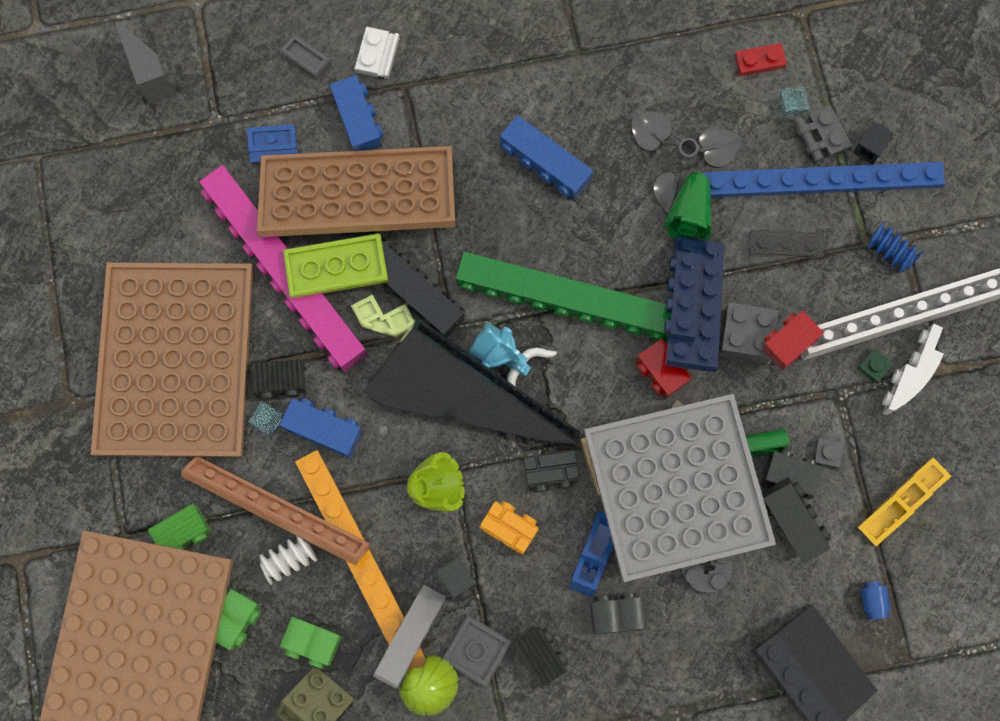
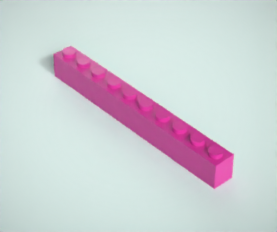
[199,165,368,372]

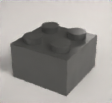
[718,302,778,365]

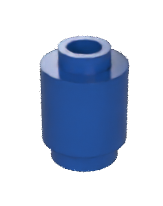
[860,581,891,620]

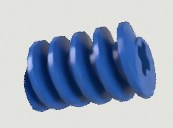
[867,221,924,273]

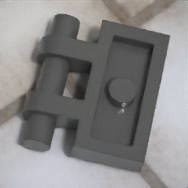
[794,105,852,162]

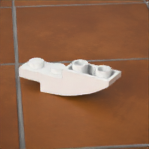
[882,324,944,415]

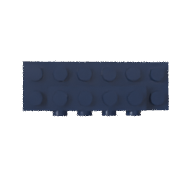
[664,236,724,373]

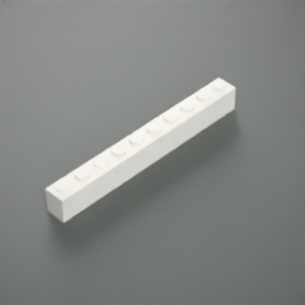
[801,268,1000,360]

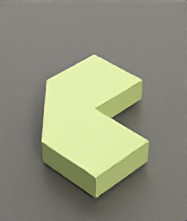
[351,294,415,338]

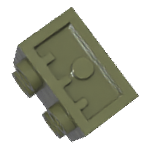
[275,667,353,721]

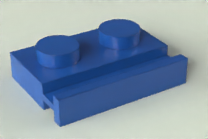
[247,124,297,163]

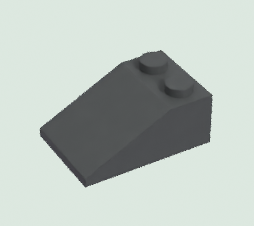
[115,22,177,105]

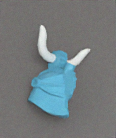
[470,322,557,386]

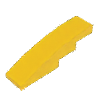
[858,457,951,546]

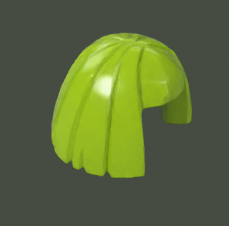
[407,452,465,512]
[399,655,459,716]

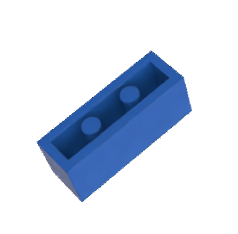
[330,75,384,151]
[279,398,363,459]

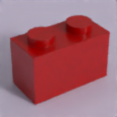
[763,311,824,370]
[636,339,692,400]

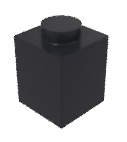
[853,121,894,165]

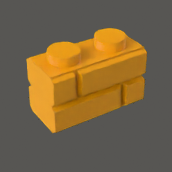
[479,501,539,556]

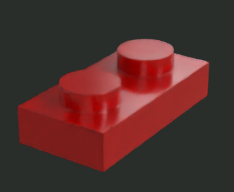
[734,43,787,77]

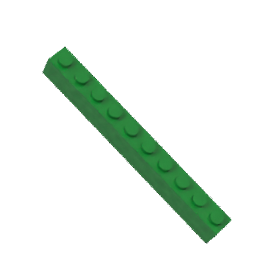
[456,252,669,341]

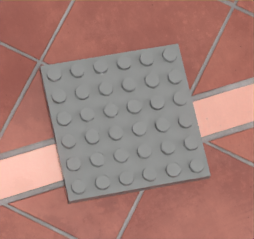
[584,394,776,582]

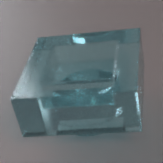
[779,86,809,115]
[248,401,284,436]

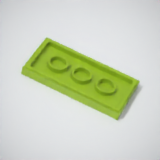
[283,233,389,299]

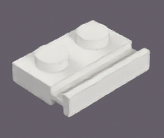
[355,27,399,79]

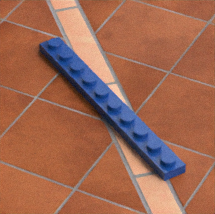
[703,162,945,198]

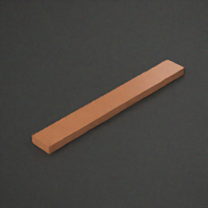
[181,457,370,566]

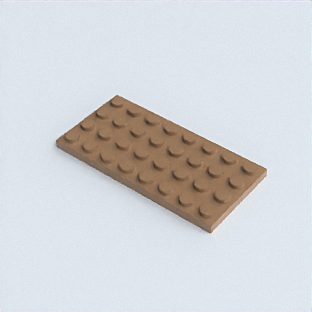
[257,146,455,237]

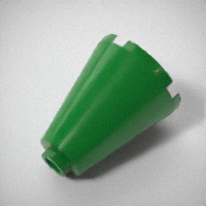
[663,172,712,241]

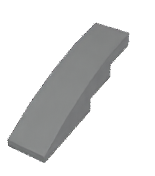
[373,585,447,689]

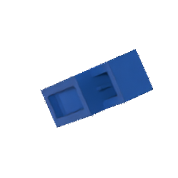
[569,511,613,597]

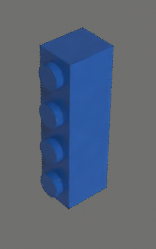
[500,115,593,200]

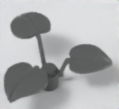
[631,110,744,213]

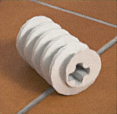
[259,535,318,585]

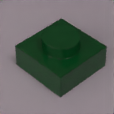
[857,349,893,384]

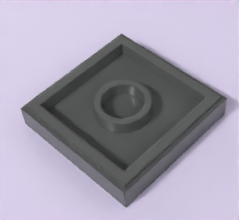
[442,615,512,687]

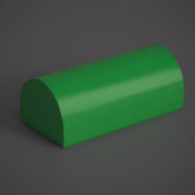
[745,429,790,457]

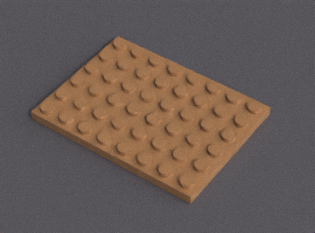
[91,263,254,458]
[40,531,233,721]

